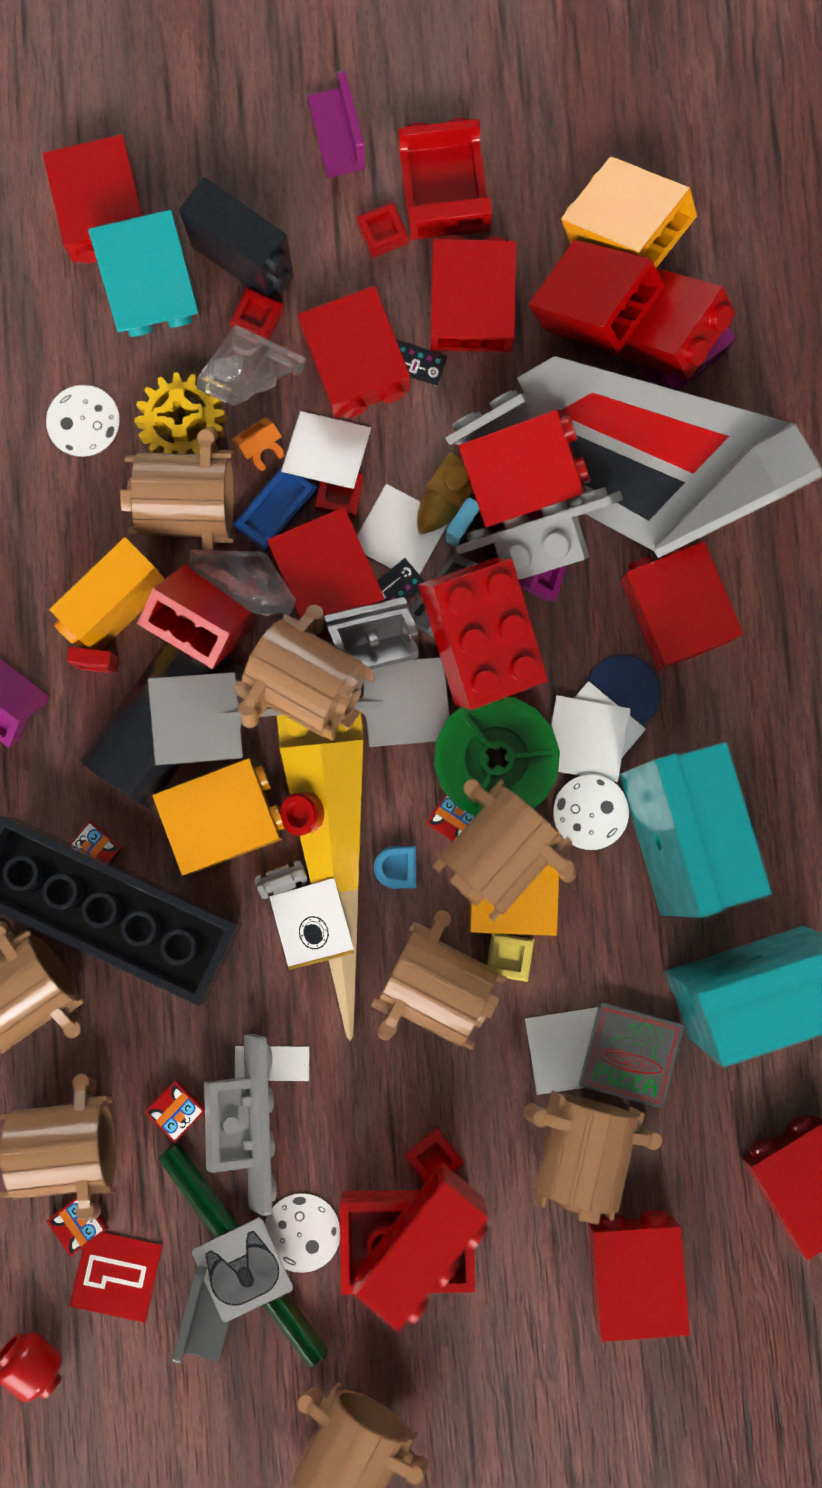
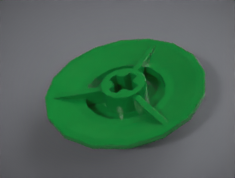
[434,697,560,816]

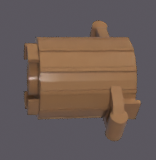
[120,426,236,566]
[235,605,375,741]
[433,779,577,922]
[371,910,507,1050]
[0,918,86,1054]
[0,1074,117,1220]
[523,1090,662,1224]
[289,1382,429,1488]

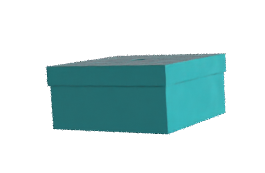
[619,742,772,917]
[664,926,822,1067]

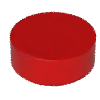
[280,792,325,836]

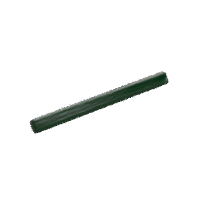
[159,1144,328,1367]

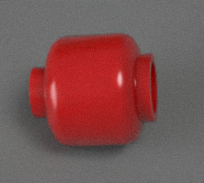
[0,1332,62,1403]

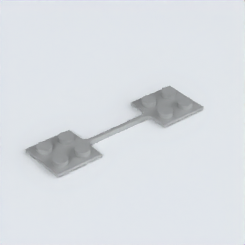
[148,658,449,765]

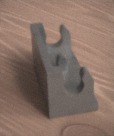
[324,597,419,669]

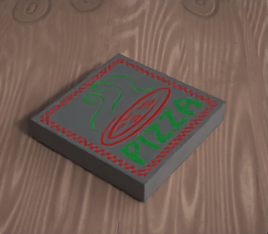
[579,1001,684,1109]

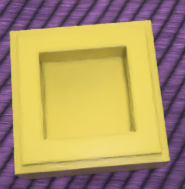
[486,933,534,982]

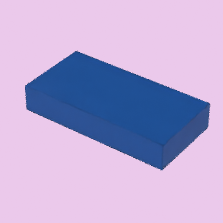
[233,465,318,553]

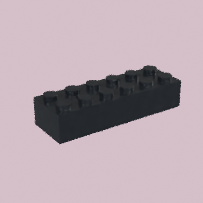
[0,815,242,1006]

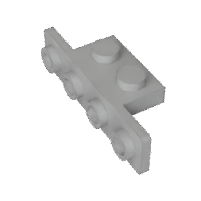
[455,487,623,580]
[204,1034,277,1216]

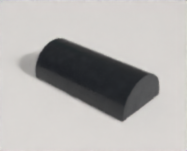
[80,642,245,808]

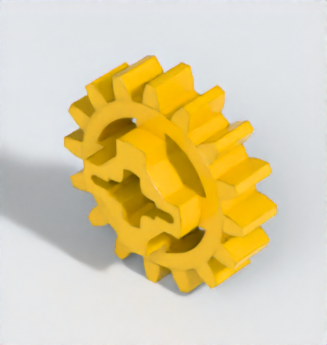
[134,373,227,454]

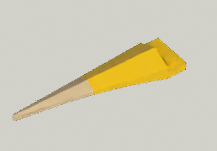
[277,698,364,1041]

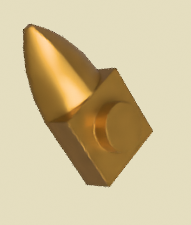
[417,452,474,535]

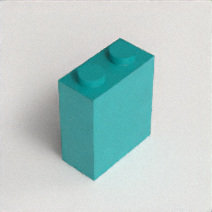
[88,209,199,337]

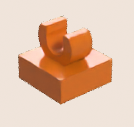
[231,417,284,471]

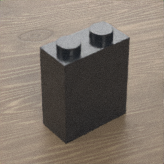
[179,177,293,298]

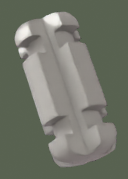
[255,860,308,899]

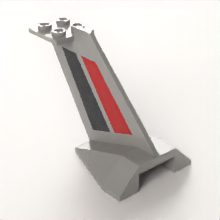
[445,356,822,558]

